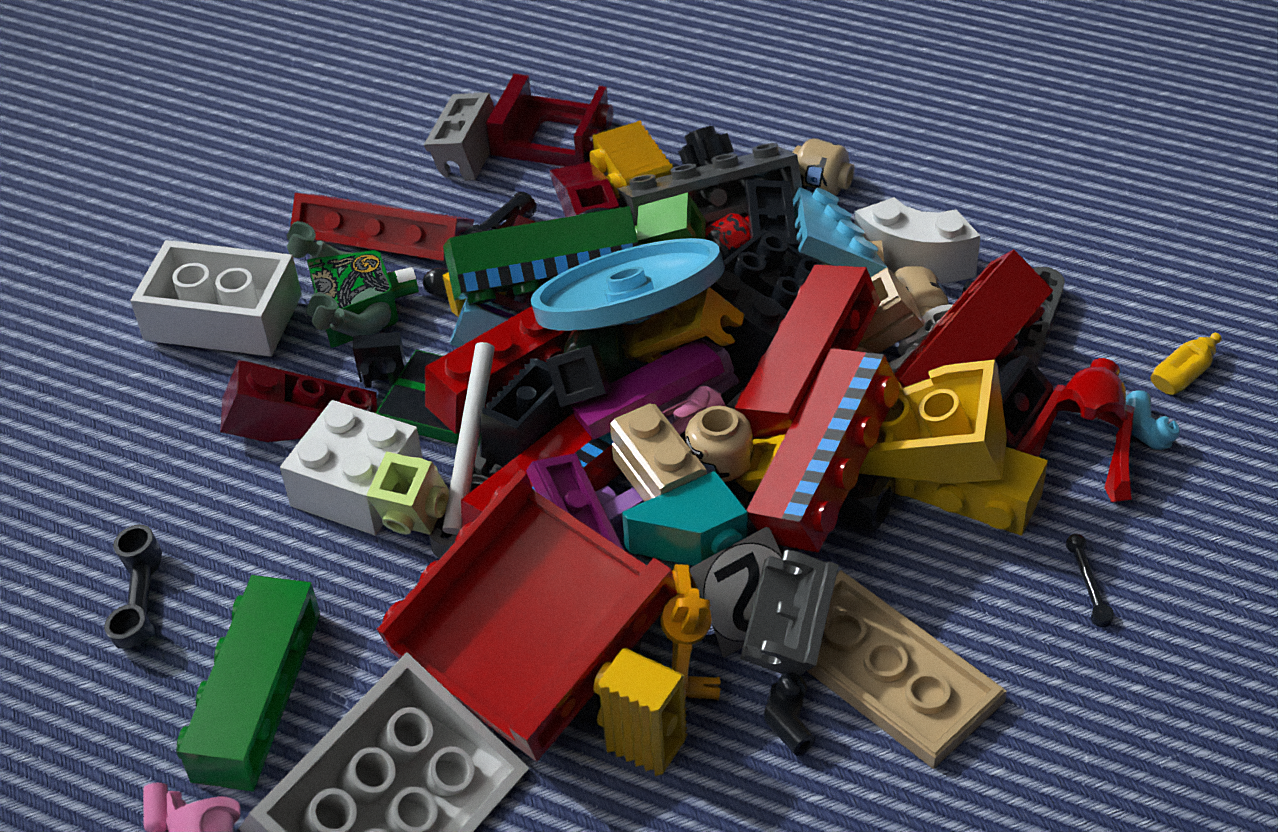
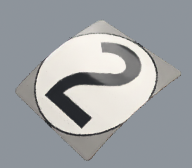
[690,527,783,657]

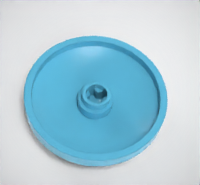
[531,238,725,331]

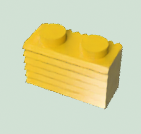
[589,120,673,199]
[593,648,687,776]

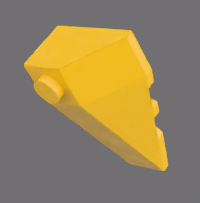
[859,360,1007,484]

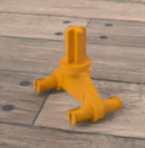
[661,564,720,701]

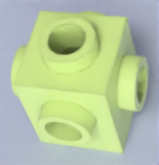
[366,451,449,535]

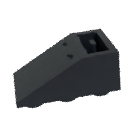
[700,229,824,376]

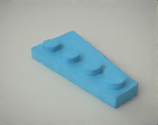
[792,187,887,277]

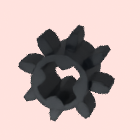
[678,126,734,168]

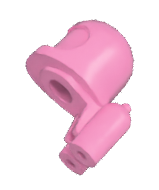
[143,783,240,832]

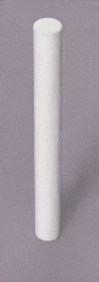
[442,342,495,535]

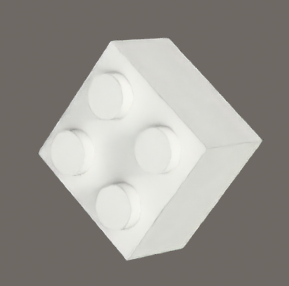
[280,400,423,536]

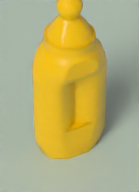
[1150,333,1222,395]

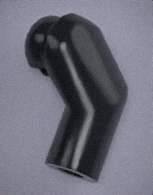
[764,673,816,756]

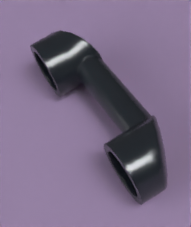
[104,524,162,649]

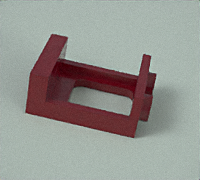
[486,73,613,167]

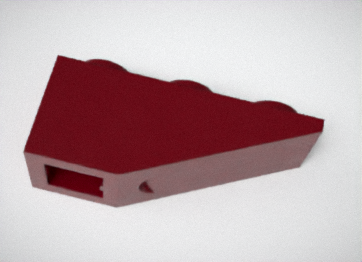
[549,162,619,217]
[220,360,377,442]

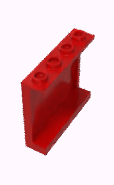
[377,469,678,762]

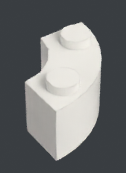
[854,197,980,283]

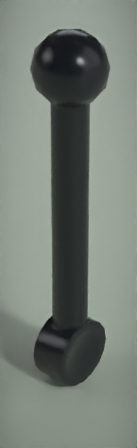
[1066,533,1114,628]

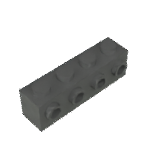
[618,143,803,226]

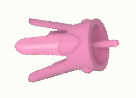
[662,385,725,435]

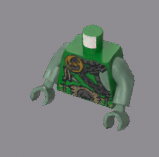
[287,221,419,348]

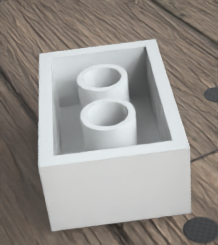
[130,240,302,357]

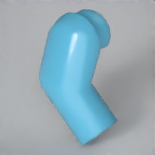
[1126,390,1180,450]

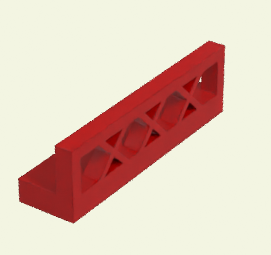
[290,192,474,261]

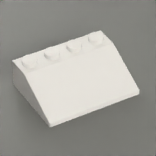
[238,652,529,832]

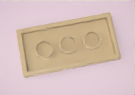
[807,570,1007,769]

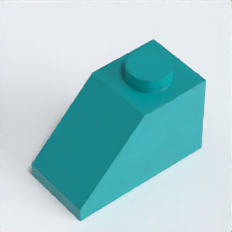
[622,471,748,566]

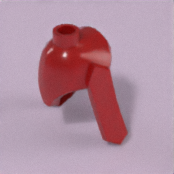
[1016,358,1135,502]

